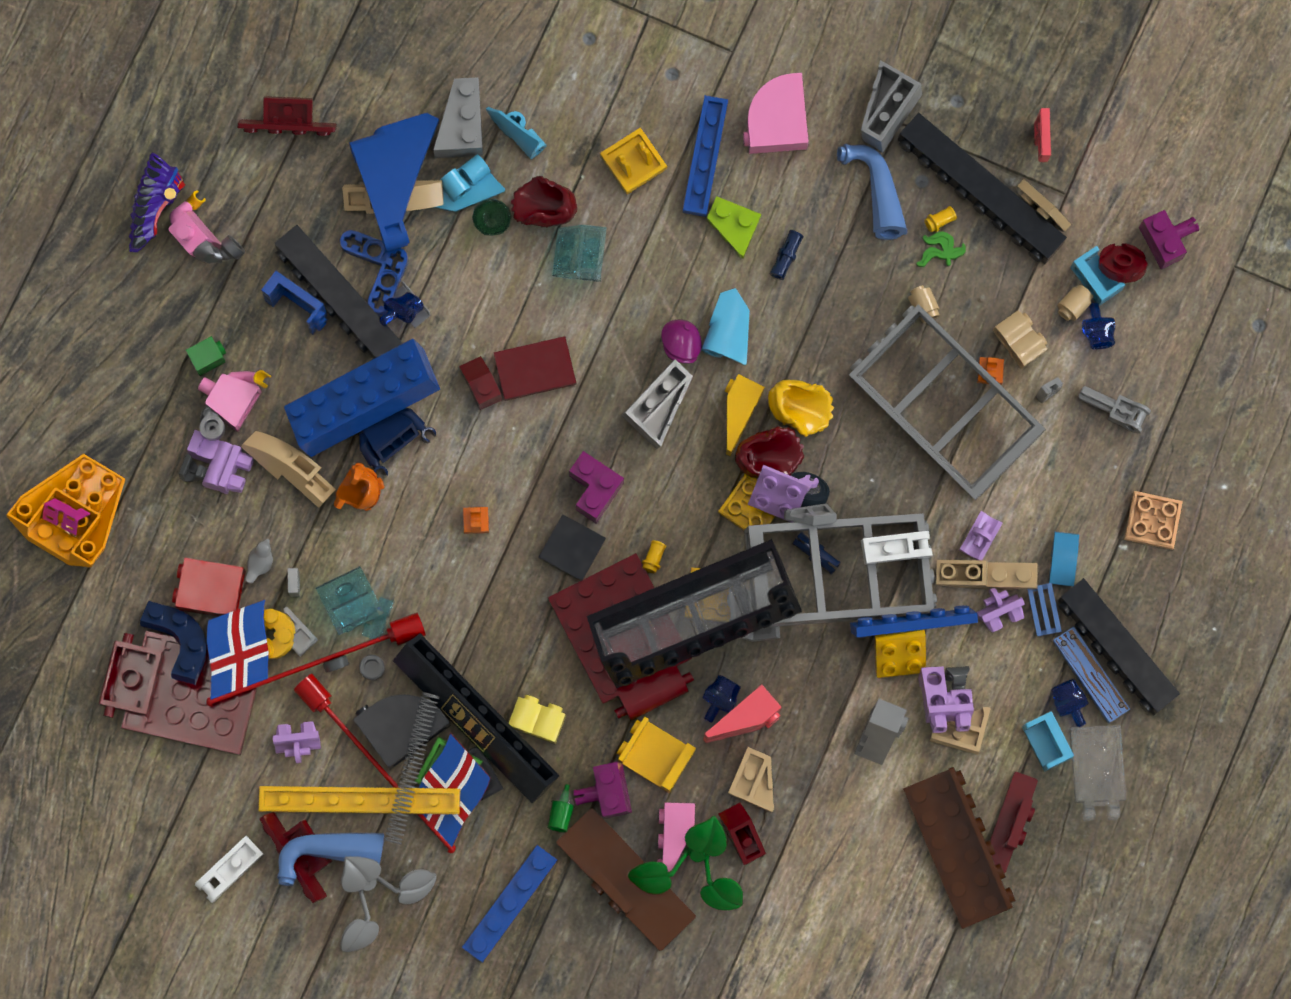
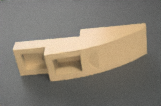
[342,180,444,214]
[241,431,336,508]
[936,560,1038,591]

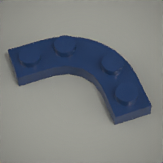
[140,601,206,685]

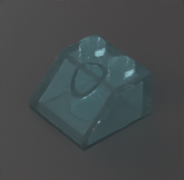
[316,566,384,635]

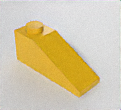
[725,374,765,456]

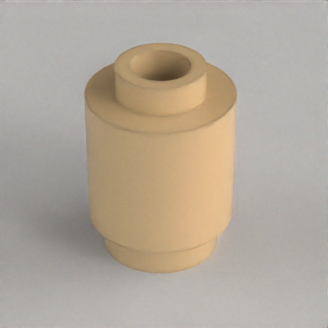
[908,285,940,324]
[1057,285,1093,321]

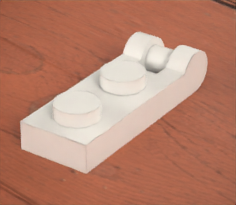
[861,531,933,565]
[195,836,264,903]

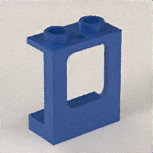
[261,271,328,335]

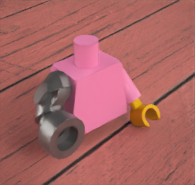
[168,190,245,264]
[198,370,271,441]

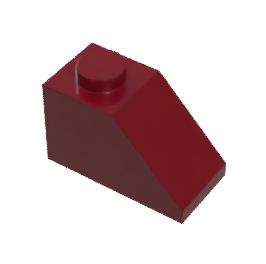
[459,356,502,410]
[718,802,766,865]

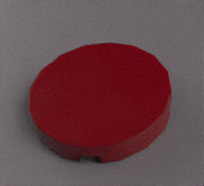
[1098,243,1148,283]

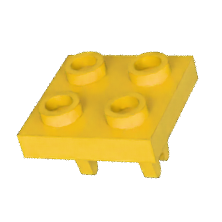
[600,127,667,194]
[875,629,926,678]

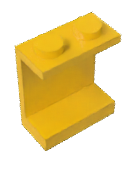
[616,717,696,793]

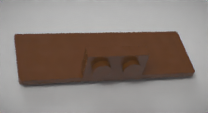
[556,808,696,951]

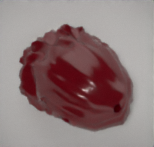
[510,176,578,228]
[735,426,804,478]

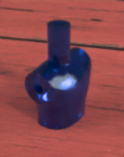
[379,292,424,326]
[1082,303,1116,350]
[702,674,741,723]
[1051,679,1089,728]

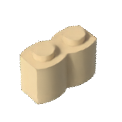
[993,310,1047,369]

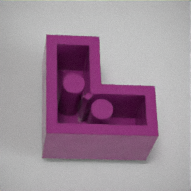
[569,451,624,524]

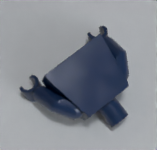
[359,408,436,478]

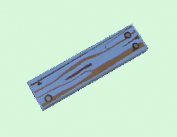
[1053,627,1130,724]

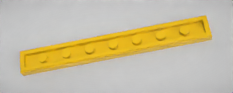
[259,786,460,815]

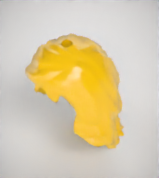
[768,380,834,437]

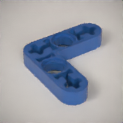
[340,230,408,316]

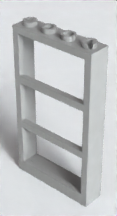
[849,304,1046,500]
[744,513,937,627]

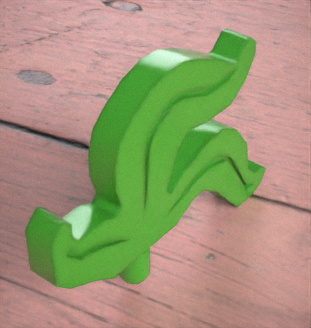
[916,232,966,267]

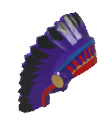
[129,153,186,252]

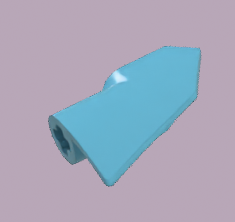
[486,107,547,159]
[435,154,505,212]
[701,288,750,366]

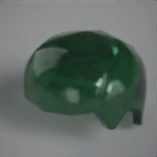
[472,199,512,236]

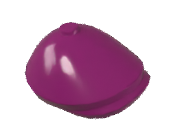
[661,319,702,364]

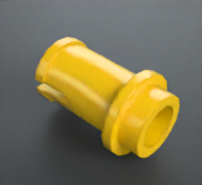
[924,206,957,232]
[641,540,666,574]

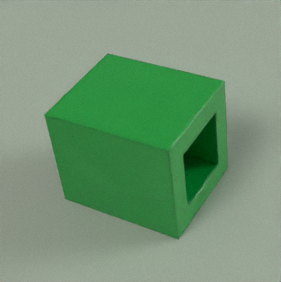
[186,336,226,376]

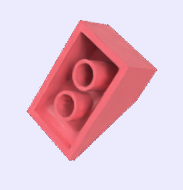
[703,685,782,743]

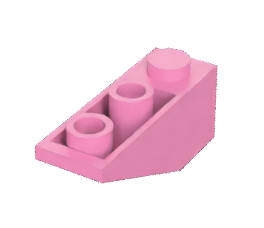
[658,803,695,872]

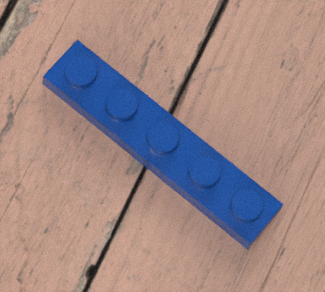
[682,95,728,217]
[850,605,978,638]
[462,845,558,963]

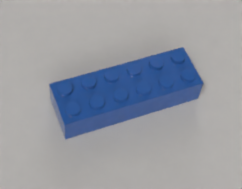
[284,339,441,457]

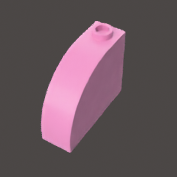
[743,73,808,154]

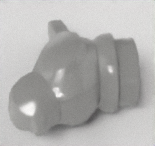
[245,539,273,584]

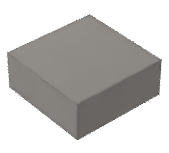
[288,568,300,597]

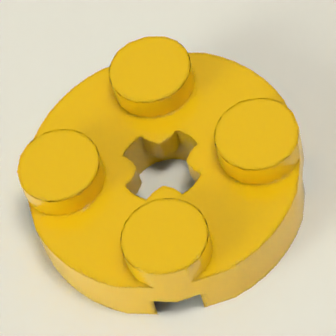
[264,609,295,659]

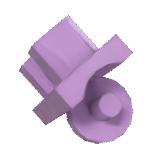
[959,511,1003,560]
[977,588,1025,632]
[273,721,321,763]

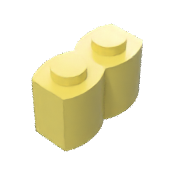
[509,695,566,744]

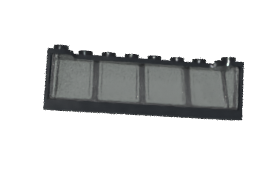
[587,539,802,688]

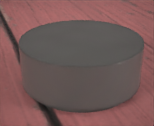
[323,655,349,673]
[359,655,385,681]

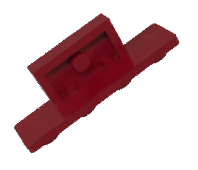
[237,96,337,136]
[990,772,1038,873]
[259,812,332,903]

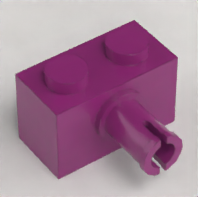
[1139,210,1199,269]
[573,762,632,818]

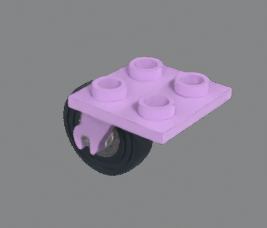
[748,465,830,523]

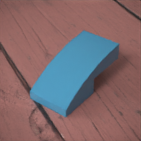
[1048,531,1079,586]

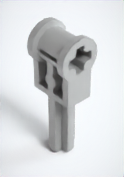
[1078,386,1151,434]

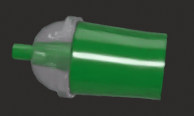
[547,784,576,832]

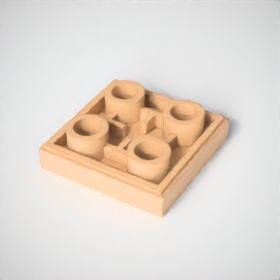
[1124,491,1183,550]

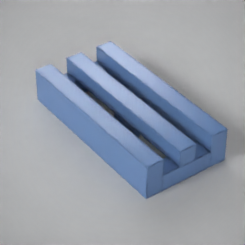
[1027,583,1062,636]

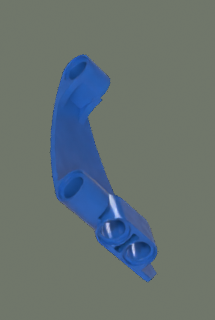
[349,113,440,252]

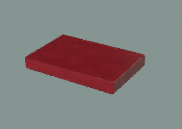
[494,336,577,401]

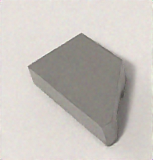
[1035,377,1063,403]

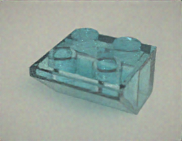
[552,225,607,282]

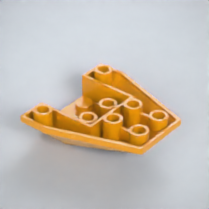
[7,454,125,567]

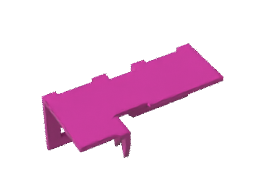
[43,498,90,535]

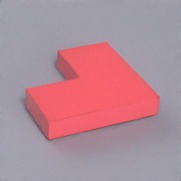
[1034,108,1051,162]

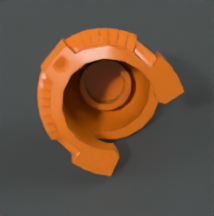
[334,462,384,511]

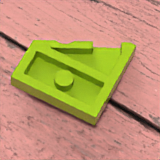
[707,196,761,258]

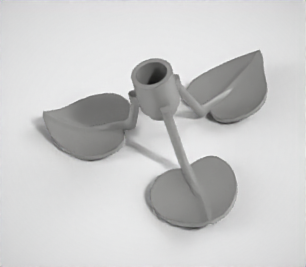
[340,857,436,952]

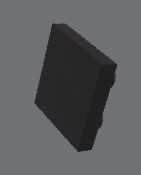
[539,515,606,581]

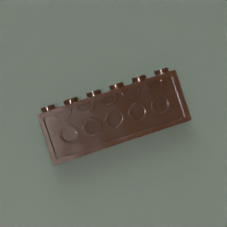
[903,767,1016,929]

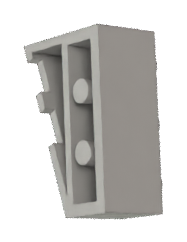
[861,60,922,152]
[433,77,483,158]
[621,360,693,449]
[854,698,909,765]

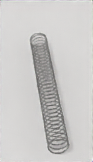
[384,692,439,844]

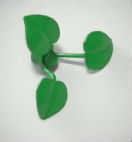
[627,816,743,910]

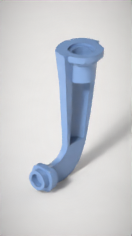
[837,144,907,240]
[277,833,384,886]

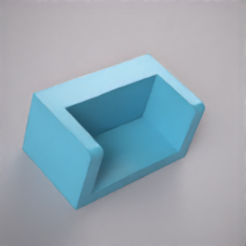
[1070,246,1125,306]
[1022,711,1074,772]

